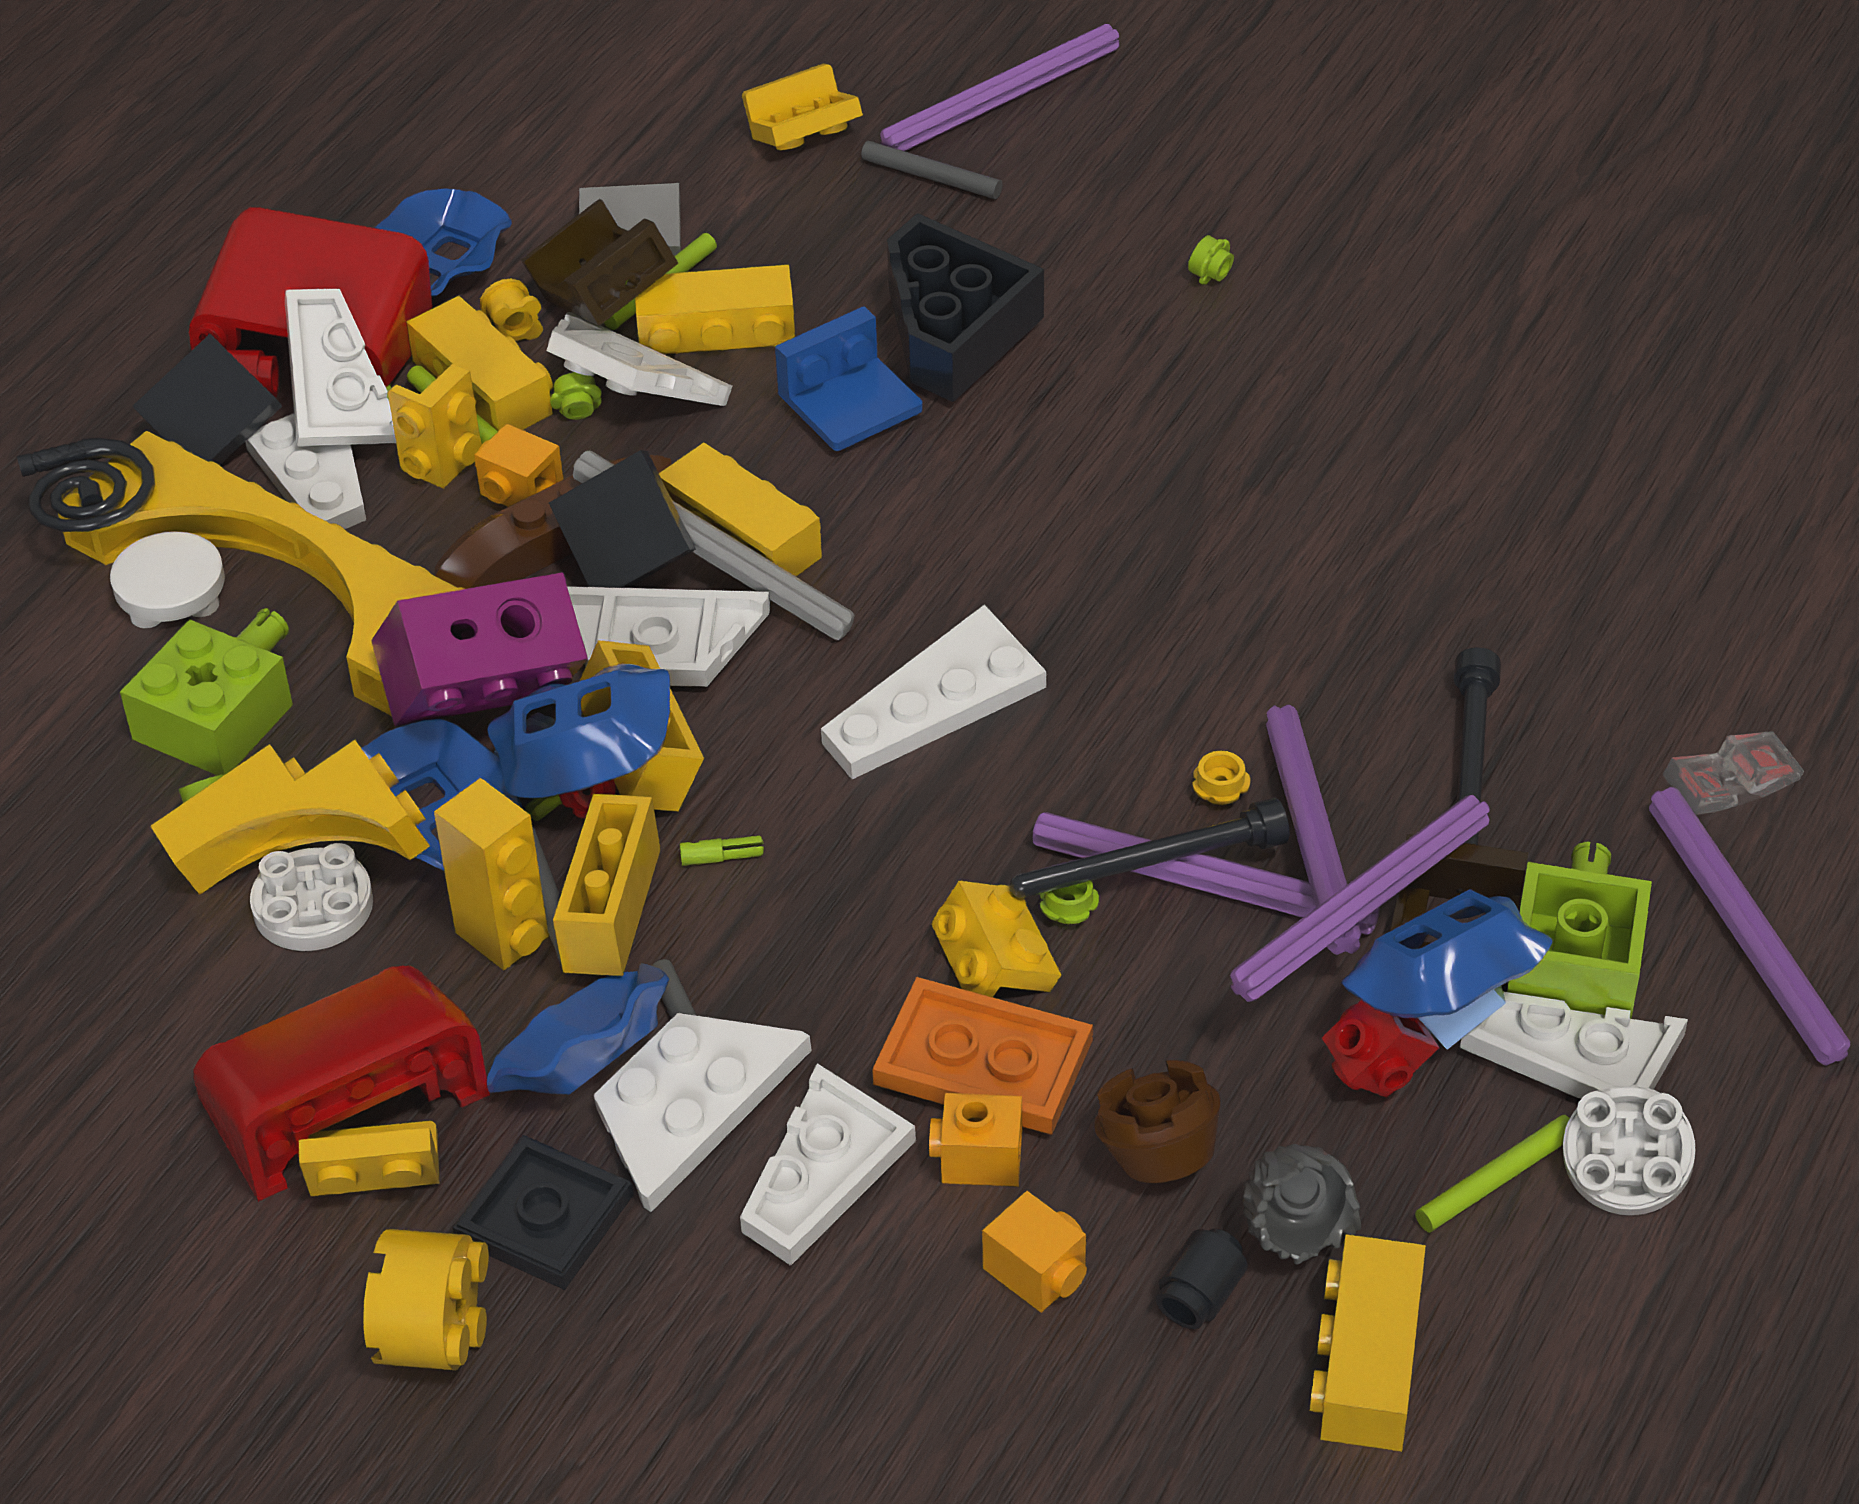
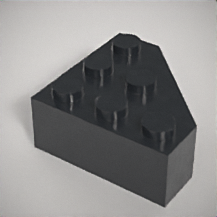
[887,213,1044,402]

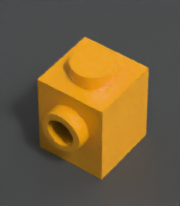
[474,424,563,507]
[929,1093,1022,1187]
[982,1191,1087,1313]

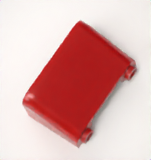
[189,207,432,387]
[193,966,490,1202]

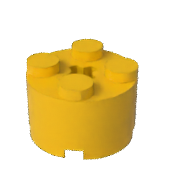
[363,1229,489,1370]

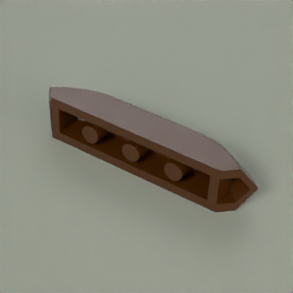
[434,455,672,589]

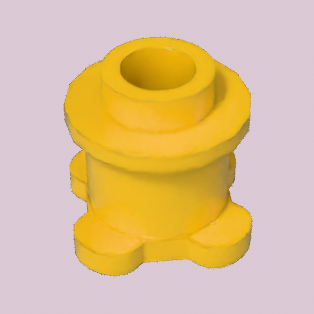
[479,278,543,341]

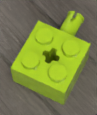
[120,608,293,775]
[1507,842,1652,1019]

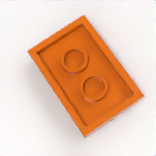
[872,977,1093,1135]

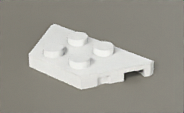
[546,312,732,406]
[567,587,770,687]
[594,1013,812,1212]

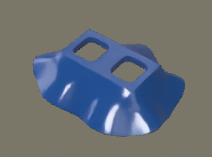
[375,188,512,300]
[487,664,670,798]
[361,719,523,871]
[1342,889,1553,1018]
[487,963,669,1095]

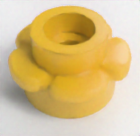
[1192,751,1250,805]

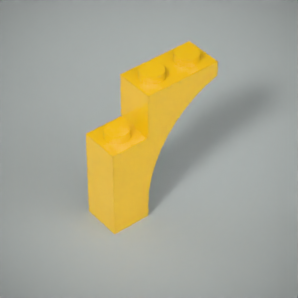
[151,740,430,895]

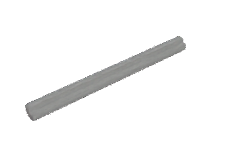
[573,451,855,640]

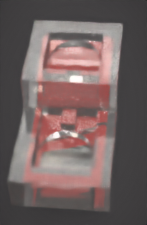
[1663,731,1804,815]

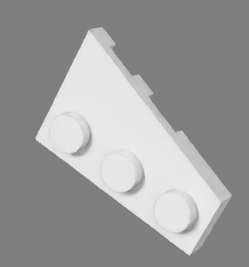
[285,289,396,446]
[245,413,366,529]
[1460,992,1688,1099]
[740,1063,916,1265]

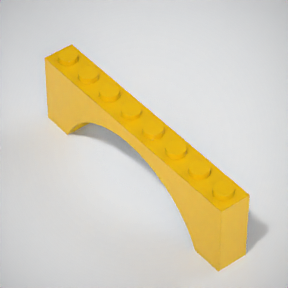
[58,431,465,716]

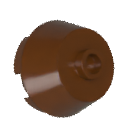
[1094,1060,1220,1183]

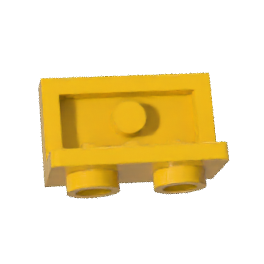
[742,63,863,150]
[388,363,482,489]
[932,881,1062,997]
[299,1121,440,1196]

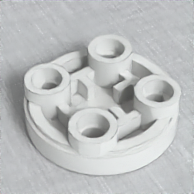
[110,531,225,628]
[250,843,373,951]
[1563,1085,1695,1215]

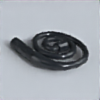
[17,438,155,532]

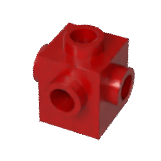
[1322,1000,1439,1097]

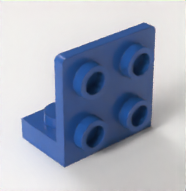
[775,306,923,451]

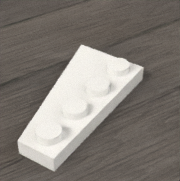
[821,604,1046,779]

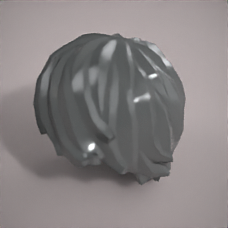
[1242,1144,1361,1264]

